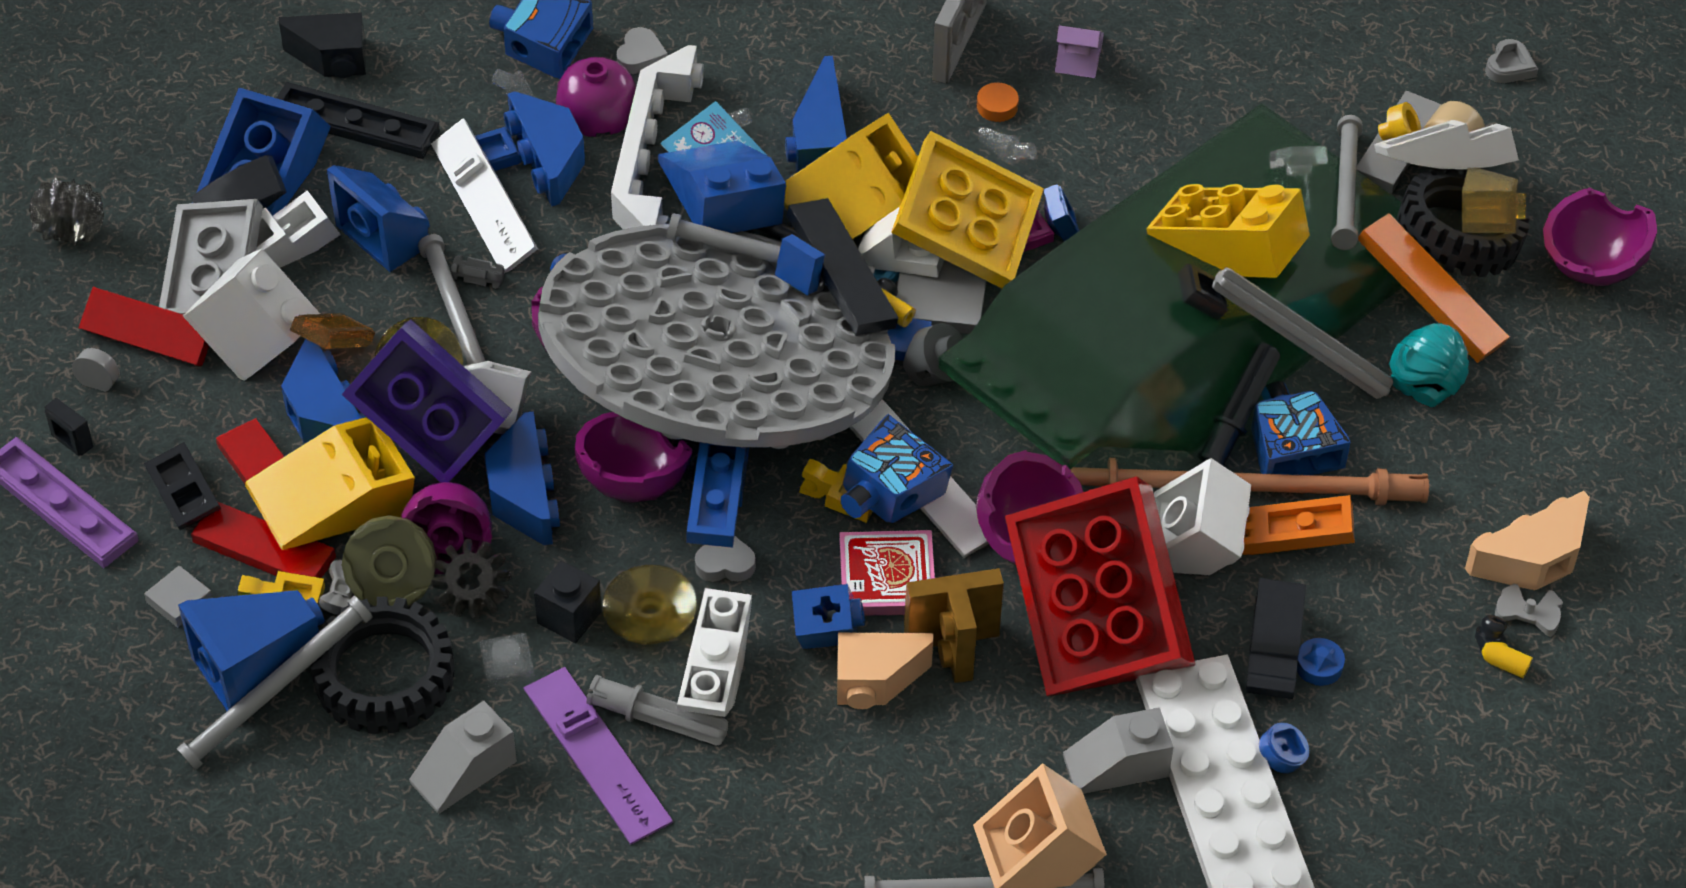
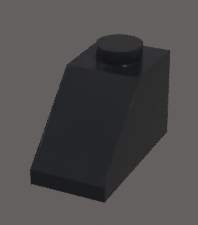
[279,12,366,78]

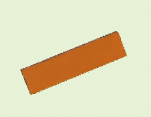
[1358,213,1510,363]

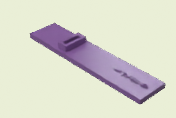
[523,667,673,845]

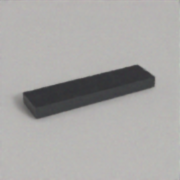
[277,82,440,159]
[787,198,898,336]

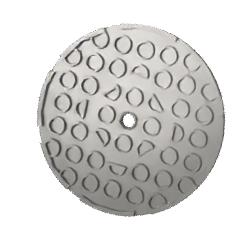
[538,224,895,449]

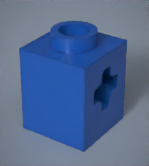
[792,584,865,649]

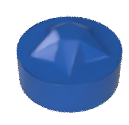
[1297,638,1345,686]
[1259,723,1309,773]

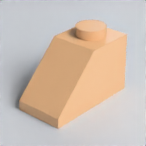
[837,632,933,709]

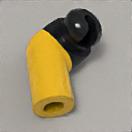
[877,278,916,327]
[1475,615,1533,679]

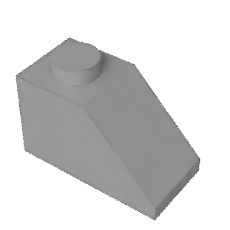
[409,701,517,814]
[1063,707,1174,794]

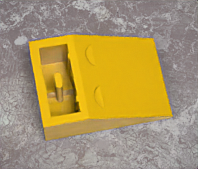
[784,113,918,240]
[1146,184,1310,278]
[245,417,415,550]

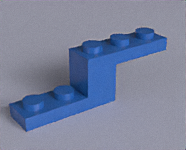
[686,442,750,548]

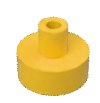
[1378,102,1421,140]

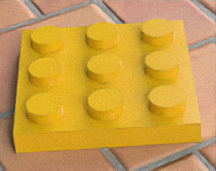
[891,131,1044,291]

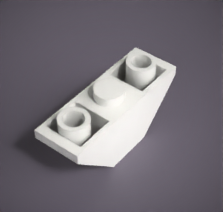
[677,588,752,717]

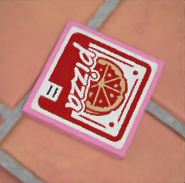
[839,530,935,616]

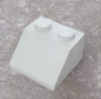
[183,248,321,381]
[1153,458,1251,575]

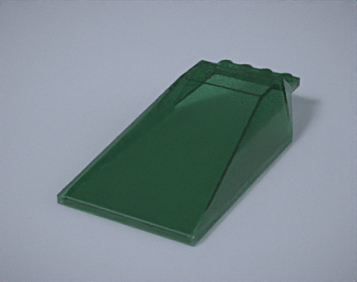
[939,103,1403,469]

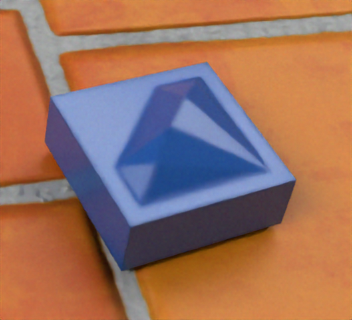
[1043,184,1081,243]

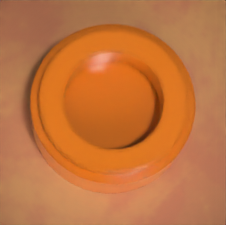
[977,83,1019,122]

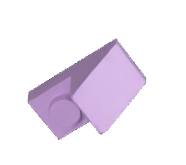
[1055,26,1104,78]

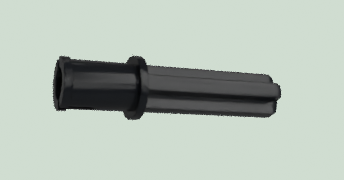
[1197,342,1280,467]

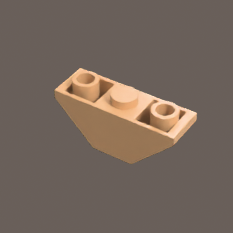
[1465,491,1590,590]

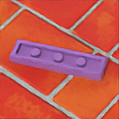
[0,437,139,568]

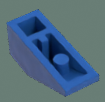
[785,56,847,172]

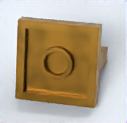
[904,568,1004,683]

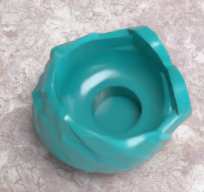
[1389,323,1469,407]

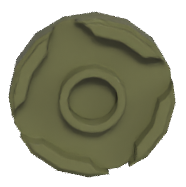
[341,515,437,606]

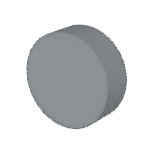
[72,348,120,392]

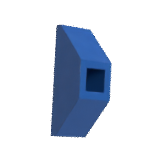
[503,91,585,206]
[281,336,366,443]
[485,411,560,545]

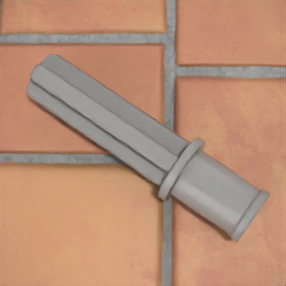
[586,675,728,746]

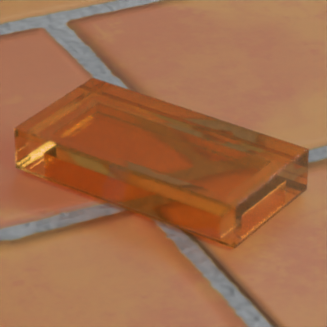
[290,313,375,349]

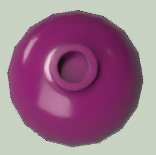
[556,57,636,137]
[401,482,493,574]

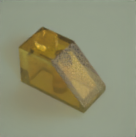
[1462,168,1526,233]

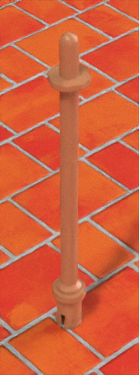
[1069,458,1429,505]

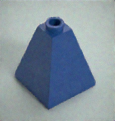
[178,590,325,712]

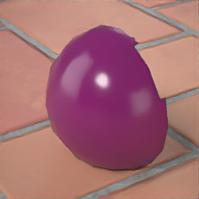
[1543,187,1657,286]
[575,412,692,502]
[976,450,1083,565]

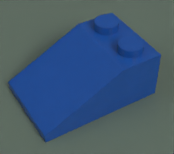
[192,88,331,216]
[658,140,786,233]

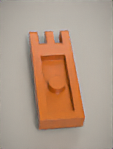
[1242,495,1355,555]

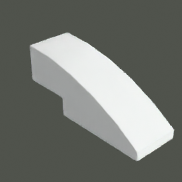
[1374,120,1519,169]
[256,191,341,268]

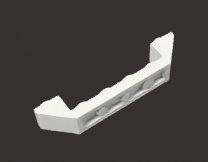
[611,45,704,229]

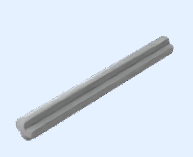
[1212,267,1393,399]

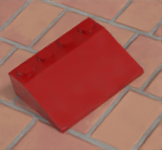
[1005,476,1196,696]

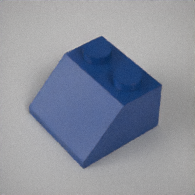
[327,165,430,272]

